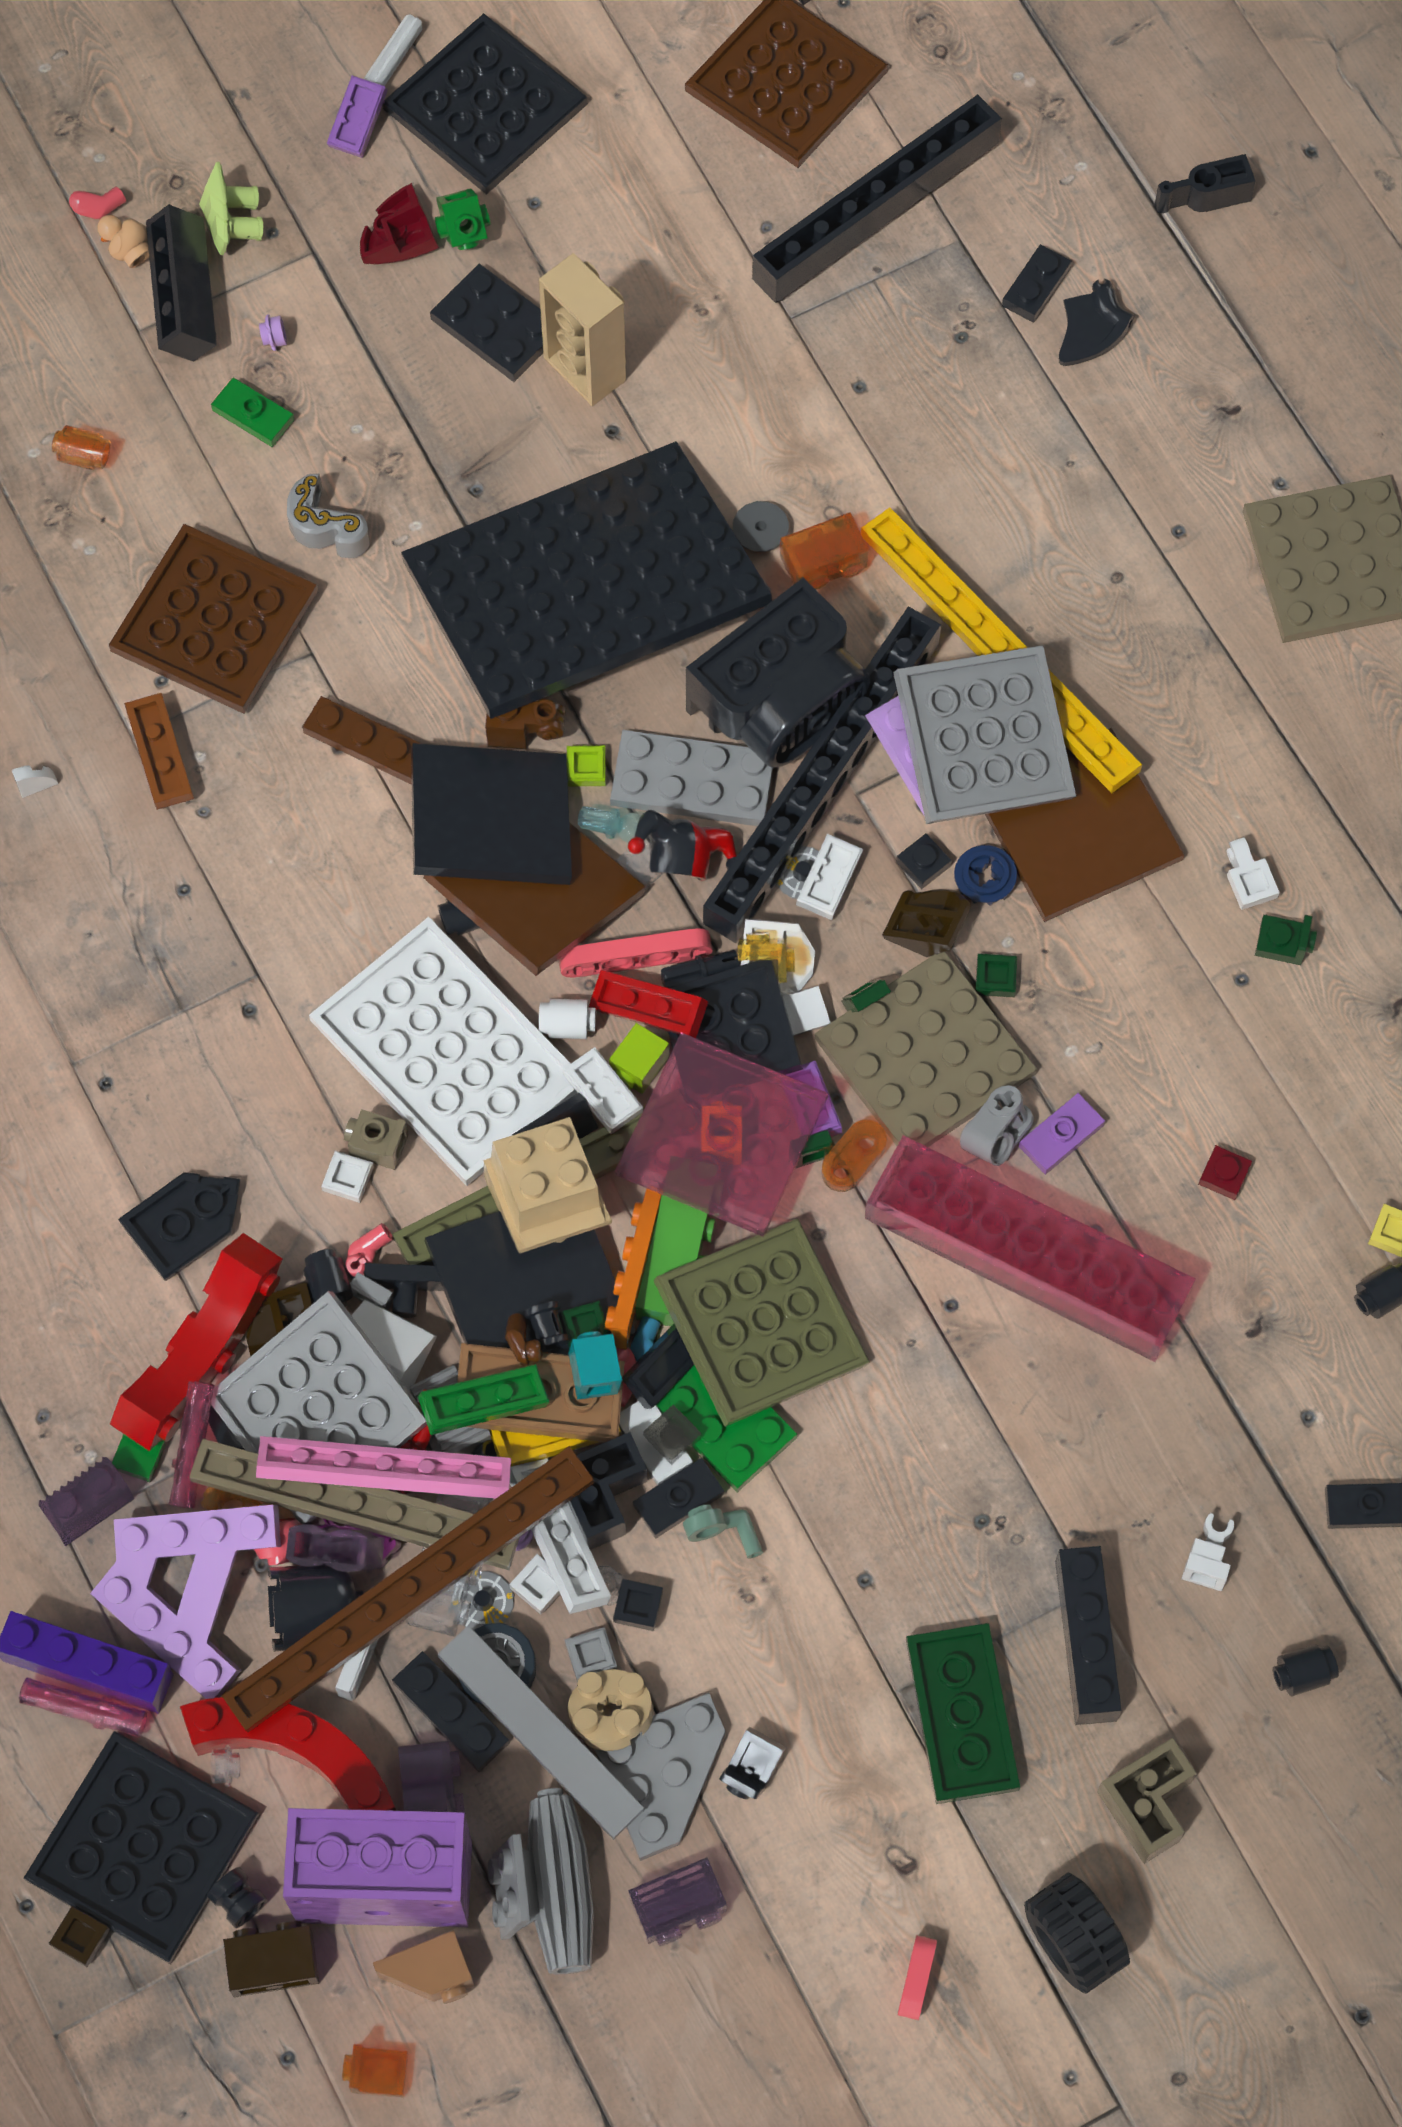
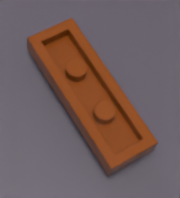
[124,693,194,810]

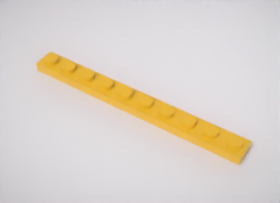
[861,507,1142,793]

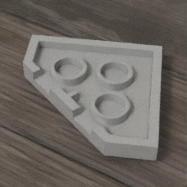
[595,1693,725,1861]

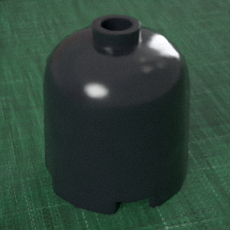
[268,1565,364,1652]

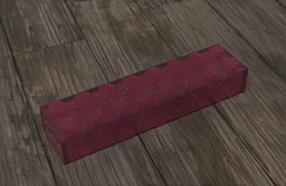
[865,1135,1196,1363]

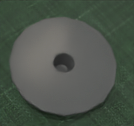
[733,501,789,552]

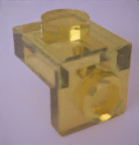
[738,932,795,983]

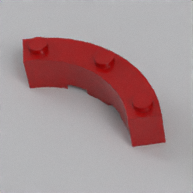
[110,1233,283,1451]
[180,1697,396,1811]

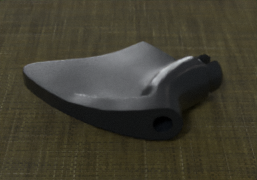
[1059,279,1134,366]

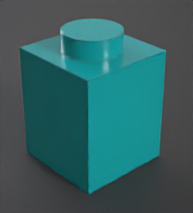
[568,1331,622,1400]

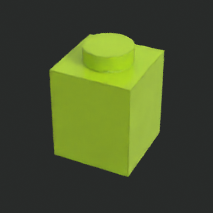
[609,1022,669,1094]

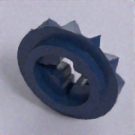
[954,845,1017,906]

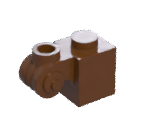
[485,699,566,749]

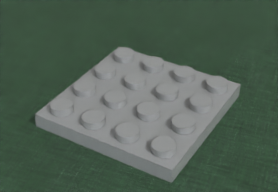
[893,645,1076,824]
[205,1291,427,1526]

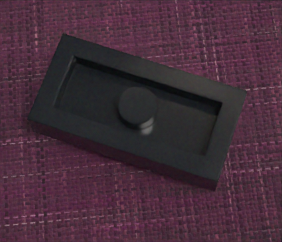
[1002,244,1072,323]

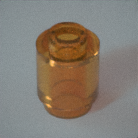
[52,425,111,470]

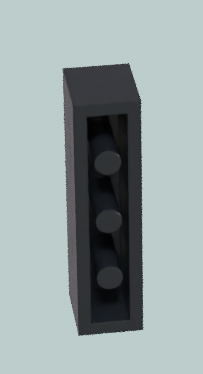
[146,204,217,362]
[1055,1546,1122,1725]

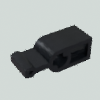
[1154,154,1256,214]

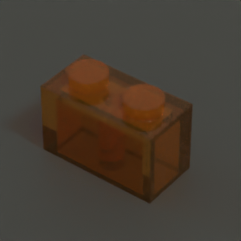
[780,512,869,590]

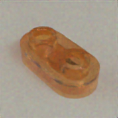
[821,1120,887,1192]

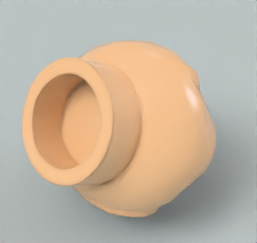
[97,215,149,268]

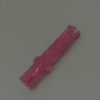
[169,1381,215,1508]
[19,1677,148,1738]

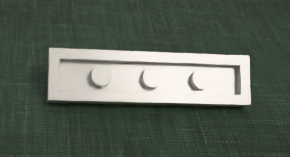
[510,1458,611,1614]

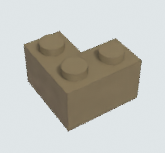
[1097,1738,1197,1864]

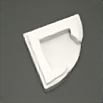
[12,765,58,798]

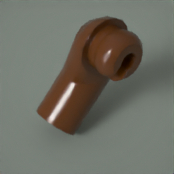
[505,1313,543,1365]

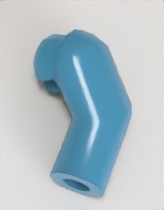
[630,1316,660,1361]

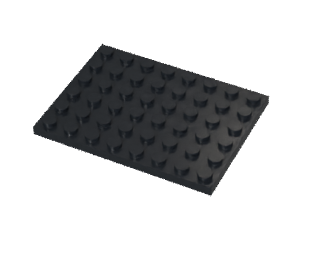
[401,441,772,719]

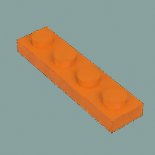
[605,1188,662,1350]

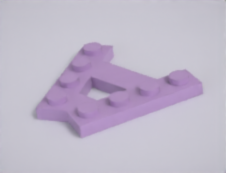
[90,1505,281,1699]

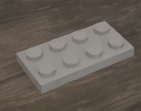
[610,730,773,826]

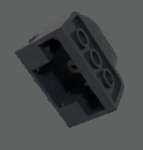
[686,577,870,768]

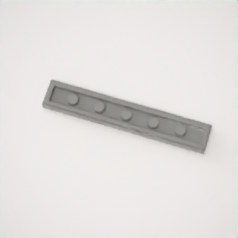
[438,1625,644,1840]

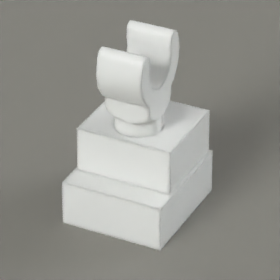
[1182,1513,1234,1591]

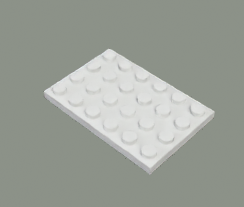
[309,917,577,1186]

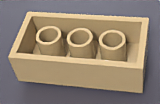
[539,253,626,407]

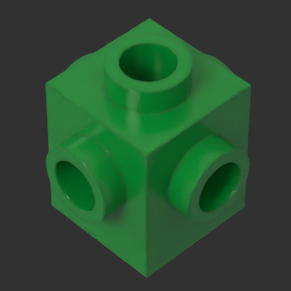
[435,188,491,250]

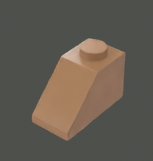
[373,1930,474,2004]

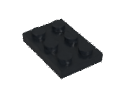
[430,263,543,382]

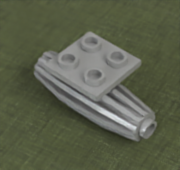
[488,1788,594,1975]

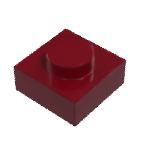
[1198,1145,1252,1200]

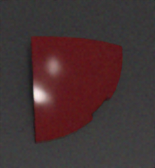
[360,183,439,264]

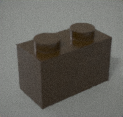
[223,1921,319,1998]

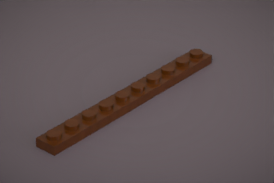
[222,1446,595,1732]

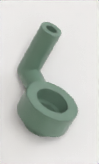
[683,1505,763,1559]

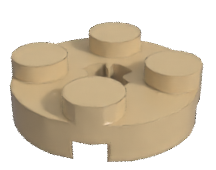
[568,1670,654,1751]

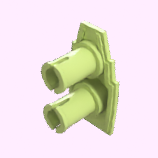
[199,162,264,255]

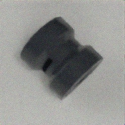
[207,1867,267,1928]

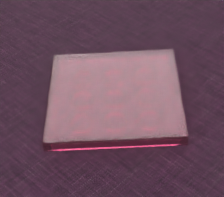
[615,1033,828,1237]

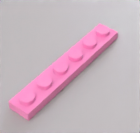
[256,1436,511,1499]

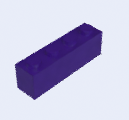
[0,1611,174,1714]

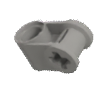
[960,1085,1034,1166]

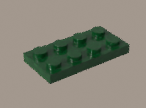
[906,1623,1020,1804]

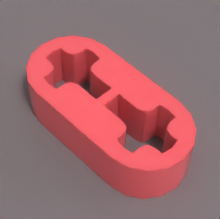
[898,1935,937,2021]

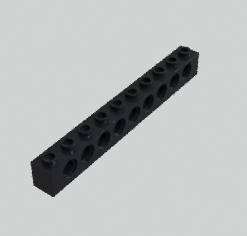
[703,606,941,943]

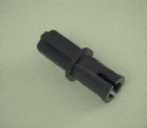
[661,949,740,988]

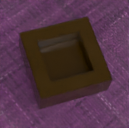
[49,1906,110,1967]

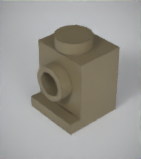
[344,1109,409,1170]

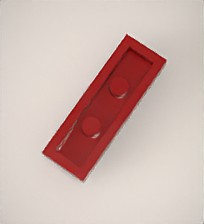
[588,970,708,1039]

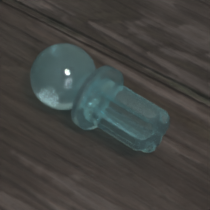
[577,806,641,843]

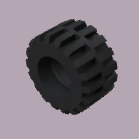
[1024,1872,1130,1994]

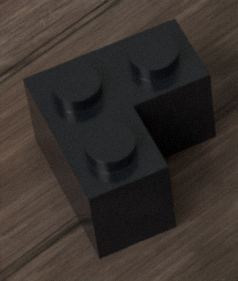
[568,1432,647,1550]

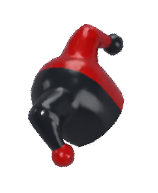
[628,810,737,881]

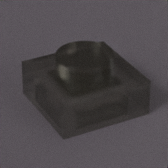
[643,1404,702,1465]

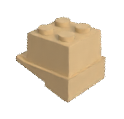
[483,1117,612,1253]

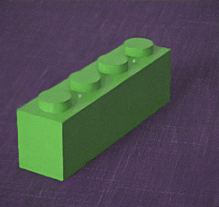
[635,1157,724,1327]

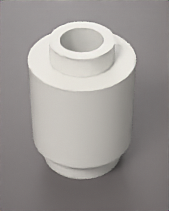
[539,998,596,1039]

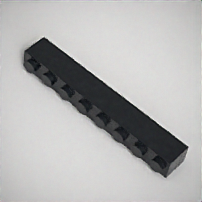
[752,94,1002,303]

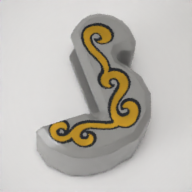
[287,473,370,558]

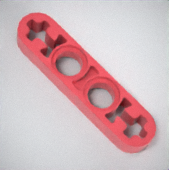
[559,928,713,978]

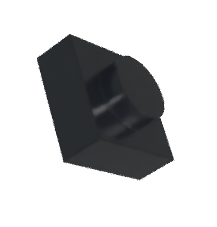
[896,833,952,890]
[613,1579,663,1631]

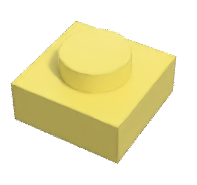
[1368,1204,1402,1257]

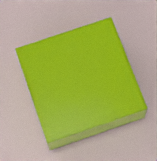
[567,745,606,787]

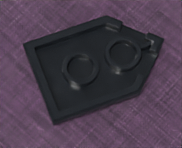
[118,1172,240,1281]

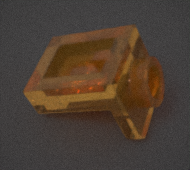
[342,2044,408,2098]

